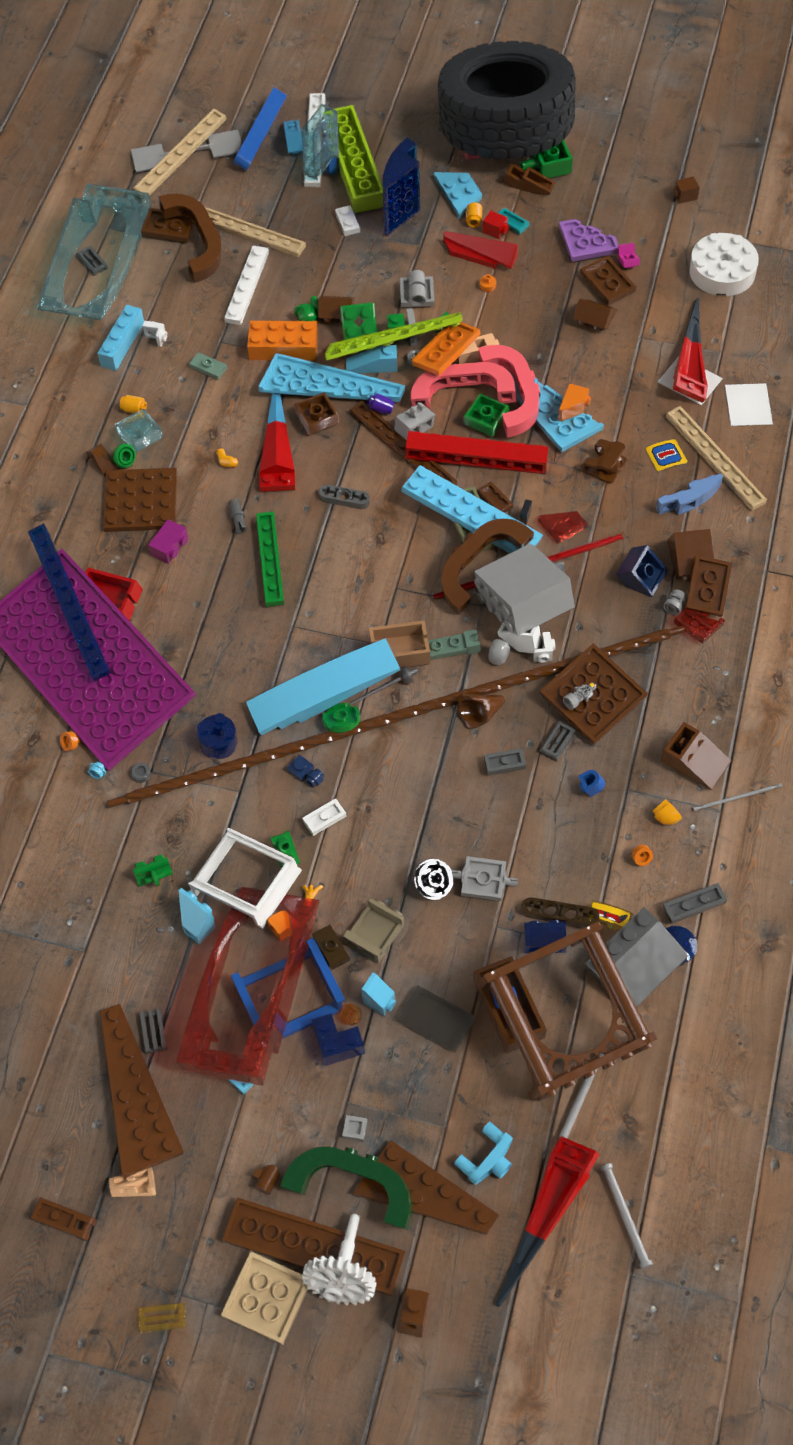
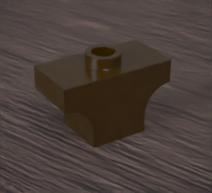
[312,925,350,970]

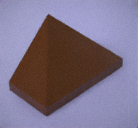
[86,444,119,476]

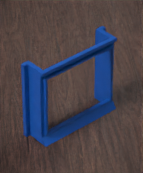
[231,938,345,1046]

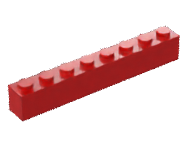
[405,431,548,474]

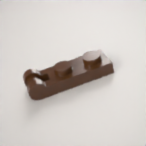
[31,1197,97,1242]

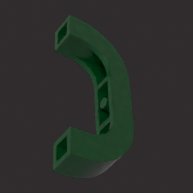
[280,1147,413,1231]

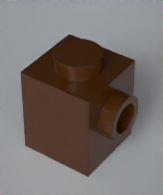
[673,176,700,204]

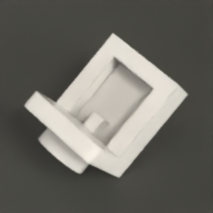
[143,321,167,347]
[533,632,555,663]

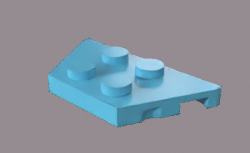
[434,172,482,218]

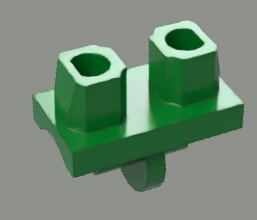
[270,830,300,869]
[133,854,173,887]

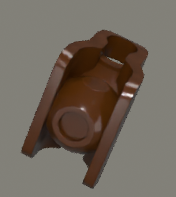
[581,439,627,484]

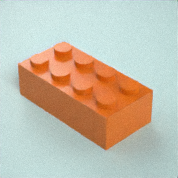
[247,321,318,361]

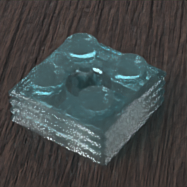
[115,409,163,452]

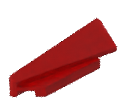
[443,231,518,269]

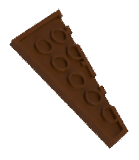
[353,1140,499,1235]

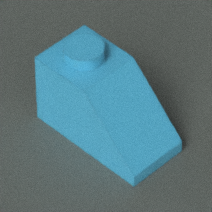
[361,973,396,1016]

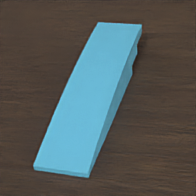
[246,638,401,735]

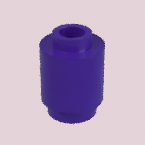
[367,392,394,415]

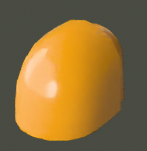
[653,799,682,825]

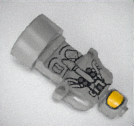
[563,682,596,710]

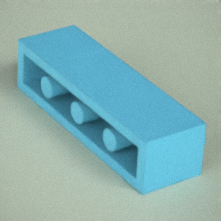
[98,305,144,371]

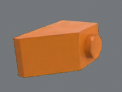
[558,384,591,422]

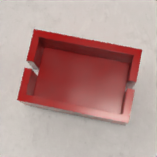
[85,567,143,621]

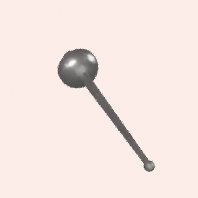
[349,666,418,705]

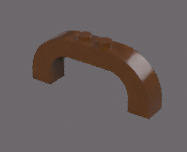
[159,193,221,283]
[442,519,534,615]

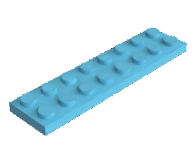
[401,465,543,553]

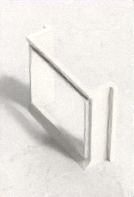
[188,828,302,929]

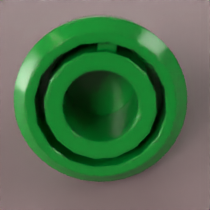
[112,444,136,468]

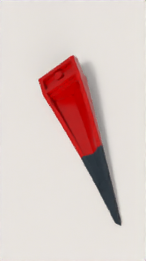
[673,298,708,403]
[496,1136,599,1307]

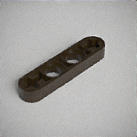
[522,897,600,927]

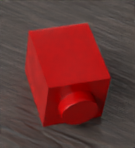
[483,211,509,239]

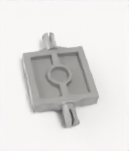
[451,856,518,901]

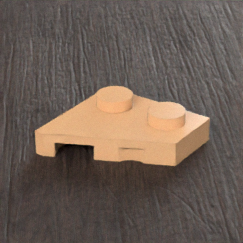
[109,1167,156,1197]

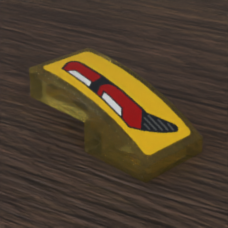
[587,900,633,931]

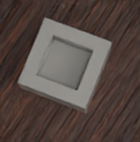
[342,1115,368,1142]

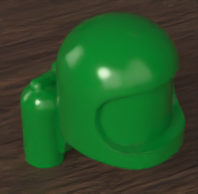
[294,295,319,321]

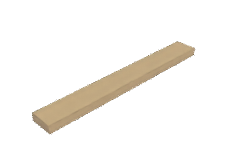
[133,109,226,199]
[205,207,306,258]
[666,406,767,511]

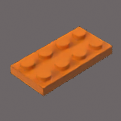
[412,322,481,376]

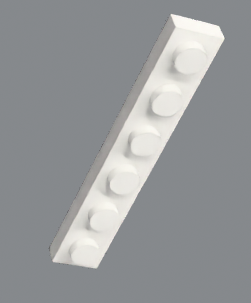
[224,246,269,325]

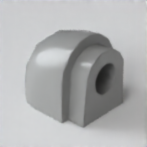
[488,639,510,665]

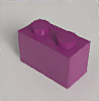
[148,519,188,564]

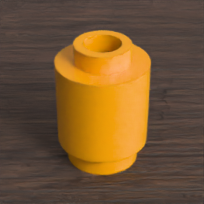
[466,202,482,228]
[120,395,147,415]

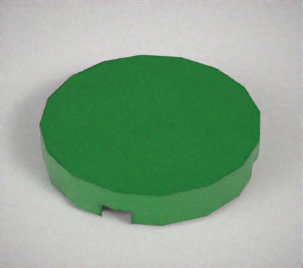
[322,703,361,733]

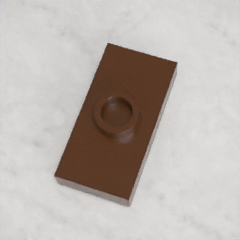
[477,482,513,513]

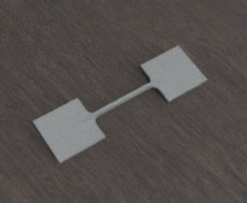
[131,130,242,173]

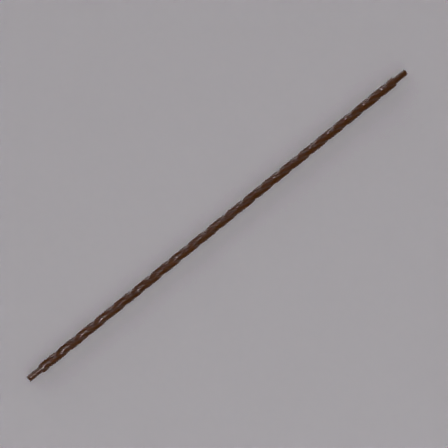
[107,624,688,808]

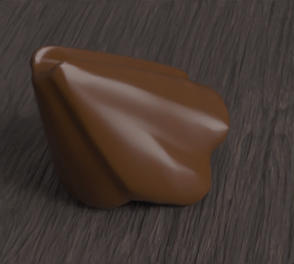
[457,693,505,729]

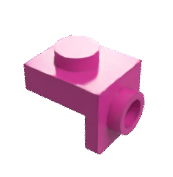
[618,243,640,269]

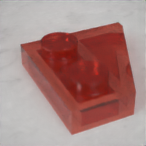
[538,511,588,544]
[673,609,725,644]

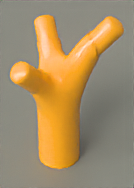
[302,885,323,912]

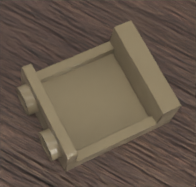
[343,898,404,964]

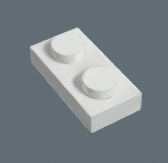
[335,205,360,236]
[302,799,347,836]

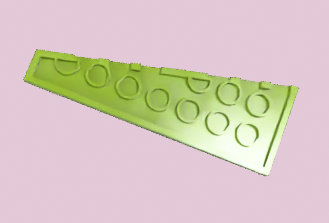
[325,312,463,360]

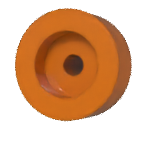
[480,274,496,292]
[60,731,80,751]
[631,844,653,866]

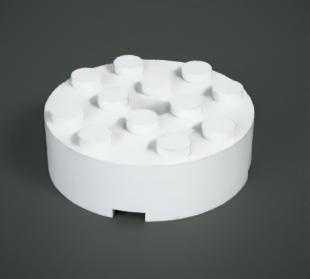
[689,233,759,296]

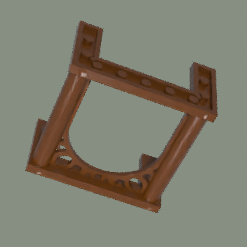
[475,921,657,1102]

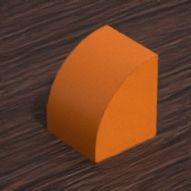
[267,911,300,942]

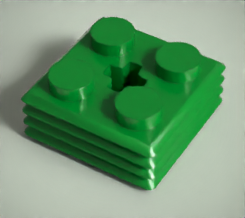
[340,303,377,340]
[463,394,510,437]

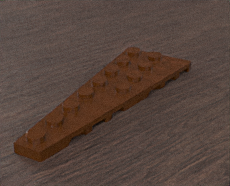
[100,1004,184,1179]

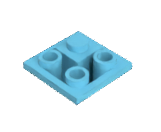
[179,888,216,945]

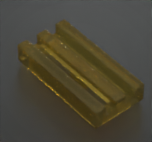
[139,1303,186,1333]

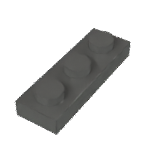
[662,883,727,924]

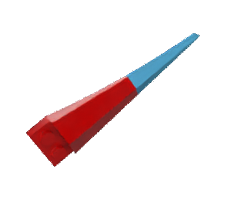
[259,393,296,492]

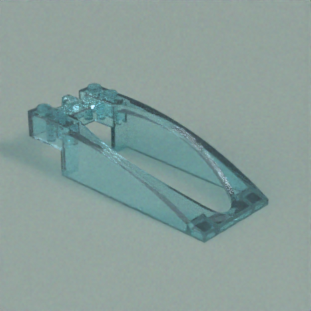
[37,184,152,320]

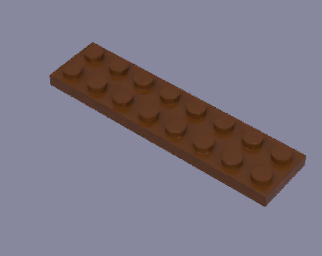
[222,1197,405,1297]

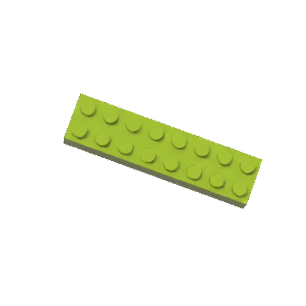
[323,105,385,213]

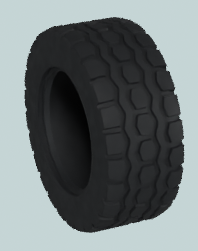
[437,41,576,159]

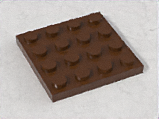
[103,467,177,532]
[539,643,648,745]

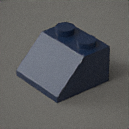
[616,545,668,597]

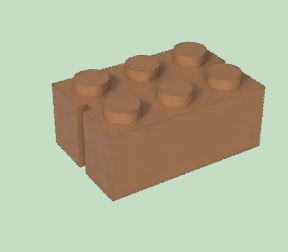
[369,620,430,668]

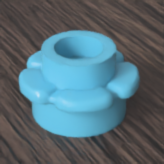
[88,762,106,780]

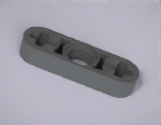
[319,485,370,509]

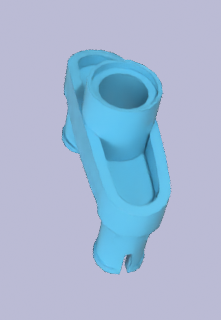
[454,1121,513,1185]

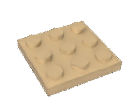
[221,1252,308,1345]

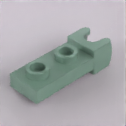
[428,630,481,660]

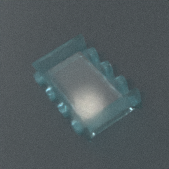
[302,104,339,180]

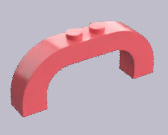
[478,345,540,438]
[411,362,516,409]

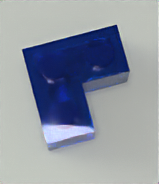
[311,1013,365,1066]

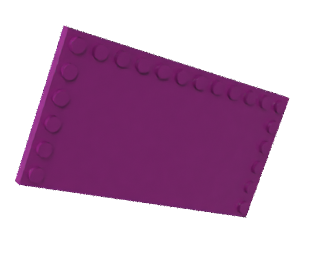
[0,549,197,771]

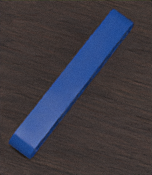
[233,87,287,171]

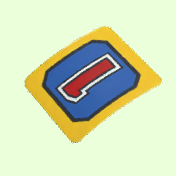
[646,439,687,471]

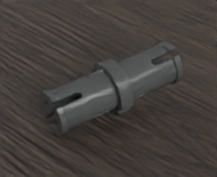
[228,498,247,534]

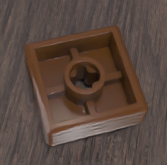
[294,392,339,435]

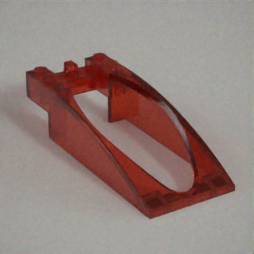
[176,887,319,1086]

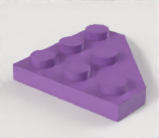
[559,219,618,262]

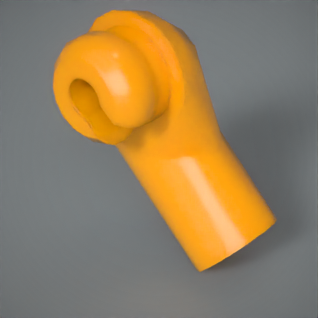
[216,449,238,468]

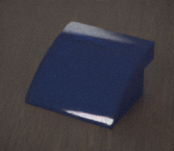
[383,137,420,237]

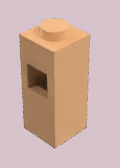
[456,333,499,364]

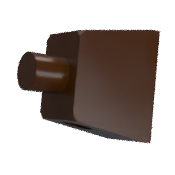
[400,1288,430,1338]

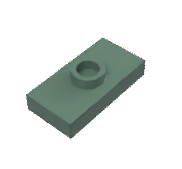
[189,352,227,380]

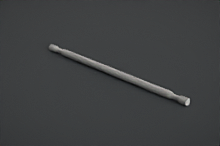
[693,783,782,811]

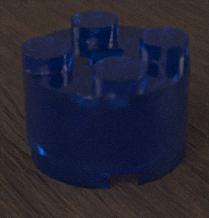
[197,713,238,759]

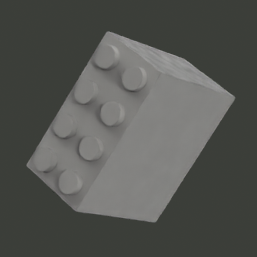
[474,543,575,636]

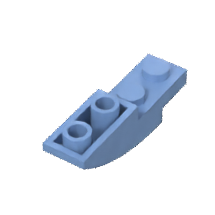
[656,474,723,515]

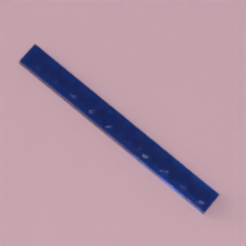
[28,523,111,681]

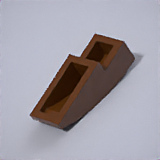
[502,163,556,195]

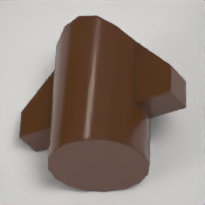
[252,1165,282,1195]

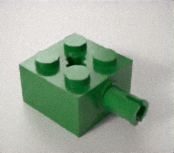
[520,140,573,178]

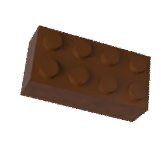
[473,956,547,1053]

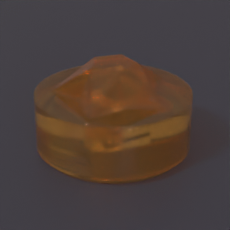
[340,1003,362,1026]

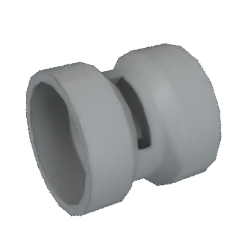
[663,589,687,616]

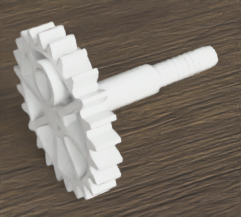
[302,1214,376,1305]

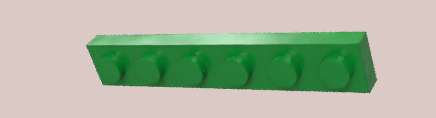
[256,511,284,607]

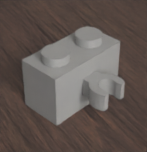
[394,403,435,440]

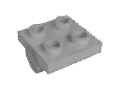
[400,270,434,307]

